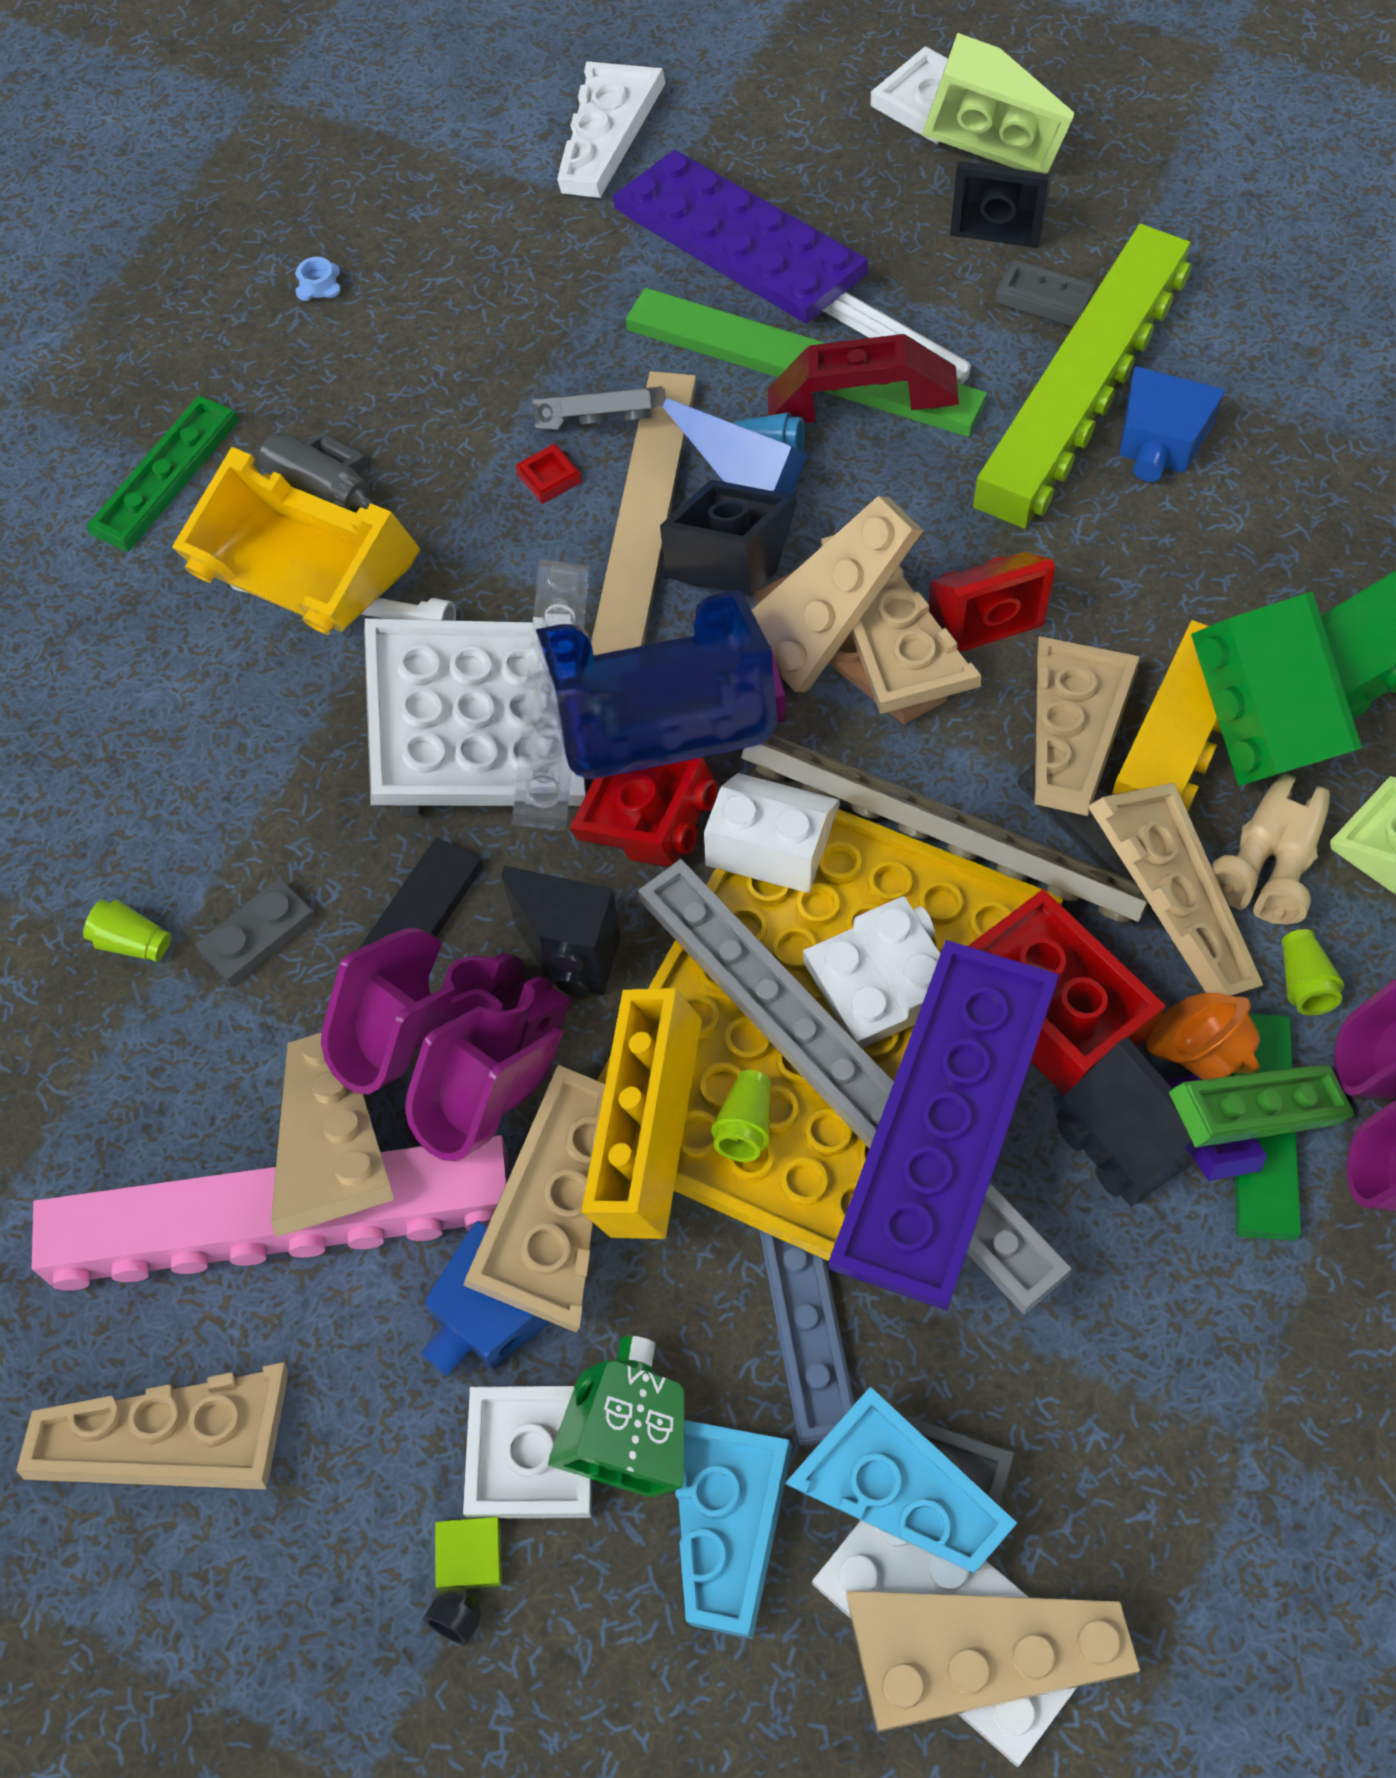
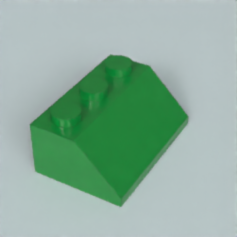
[1321,570,1396,719]
[1191,591,1362,786]

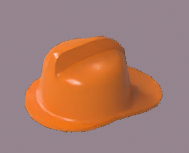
[1146,993,1260,1080]

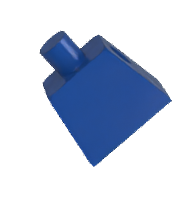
[1119,366,1225,482]
[420,1220,551,1377]

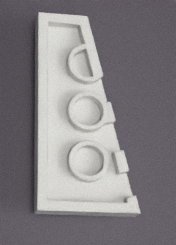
[557,62,666,198]

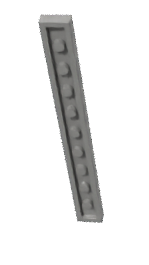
[638,859,1072,1315]

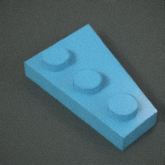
[785,1387,1017,1574]
[675,1420,793,1639]

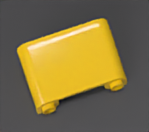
[172,447,421,635]

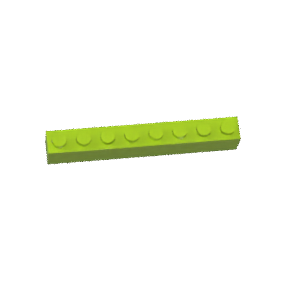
[973,224,1192,529]

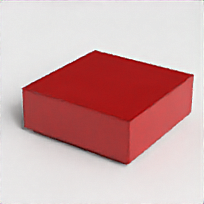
[515,443,582,504]

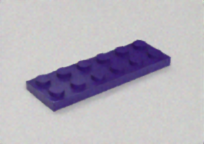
[613,149,868,324]
[828,940,1059,1311]

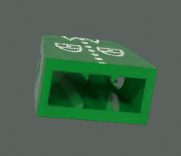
[548,1336,684,1498]

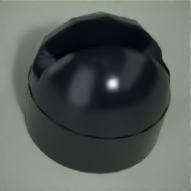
[423,1587,481,1646]

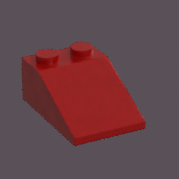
[968,889,1166,1095]

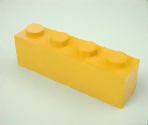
[1112,620,1222,813]
[581,988,702,1239]

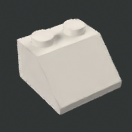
[704,773,840,893]

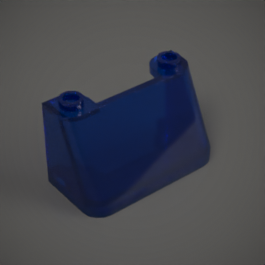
[536,589,777,779]

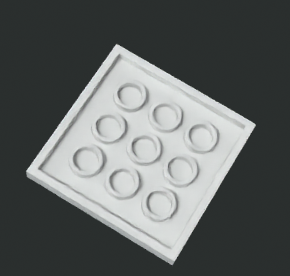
[364,619,585,806]

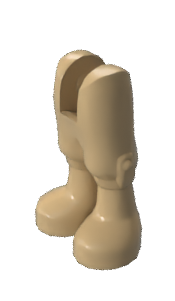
[1211,772,1330,925]

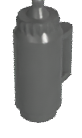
[258,432,373,513]

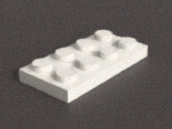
[812,1521,1076,1767]

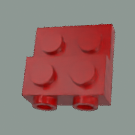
[569,744,718,867]

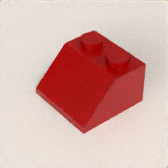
[928,552,1056,653]

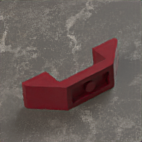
[768,334,959,423]

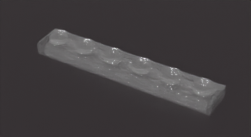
[511,559,589,831]

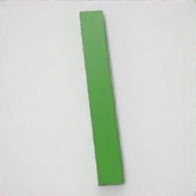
[626,288,987,437]

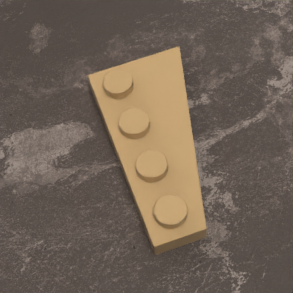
[734,496,924,692]
[821,535,981,714]
[1035,636,1140,816]
[1088,783,1263,997]
[271,1033,394,1237]
[463,1065,605,1333]
[16,1362,288,1489]
[845,1591,1140,1733]

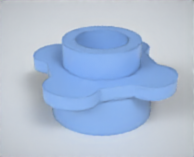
[295,257,340,301]

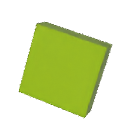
[435,1517,502,1591]

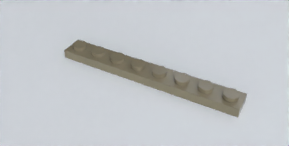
[741,732,1150,922]

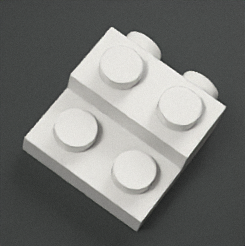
[802,896,940,1048]

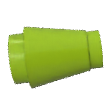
[83,899,171,963]
[1281,929,1344,1016]
[711,1070,771,1162]

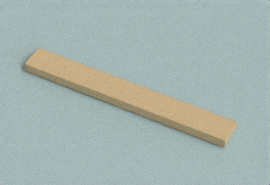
[583,371,696,693]

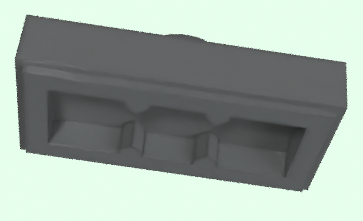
[994,259,1099,327]

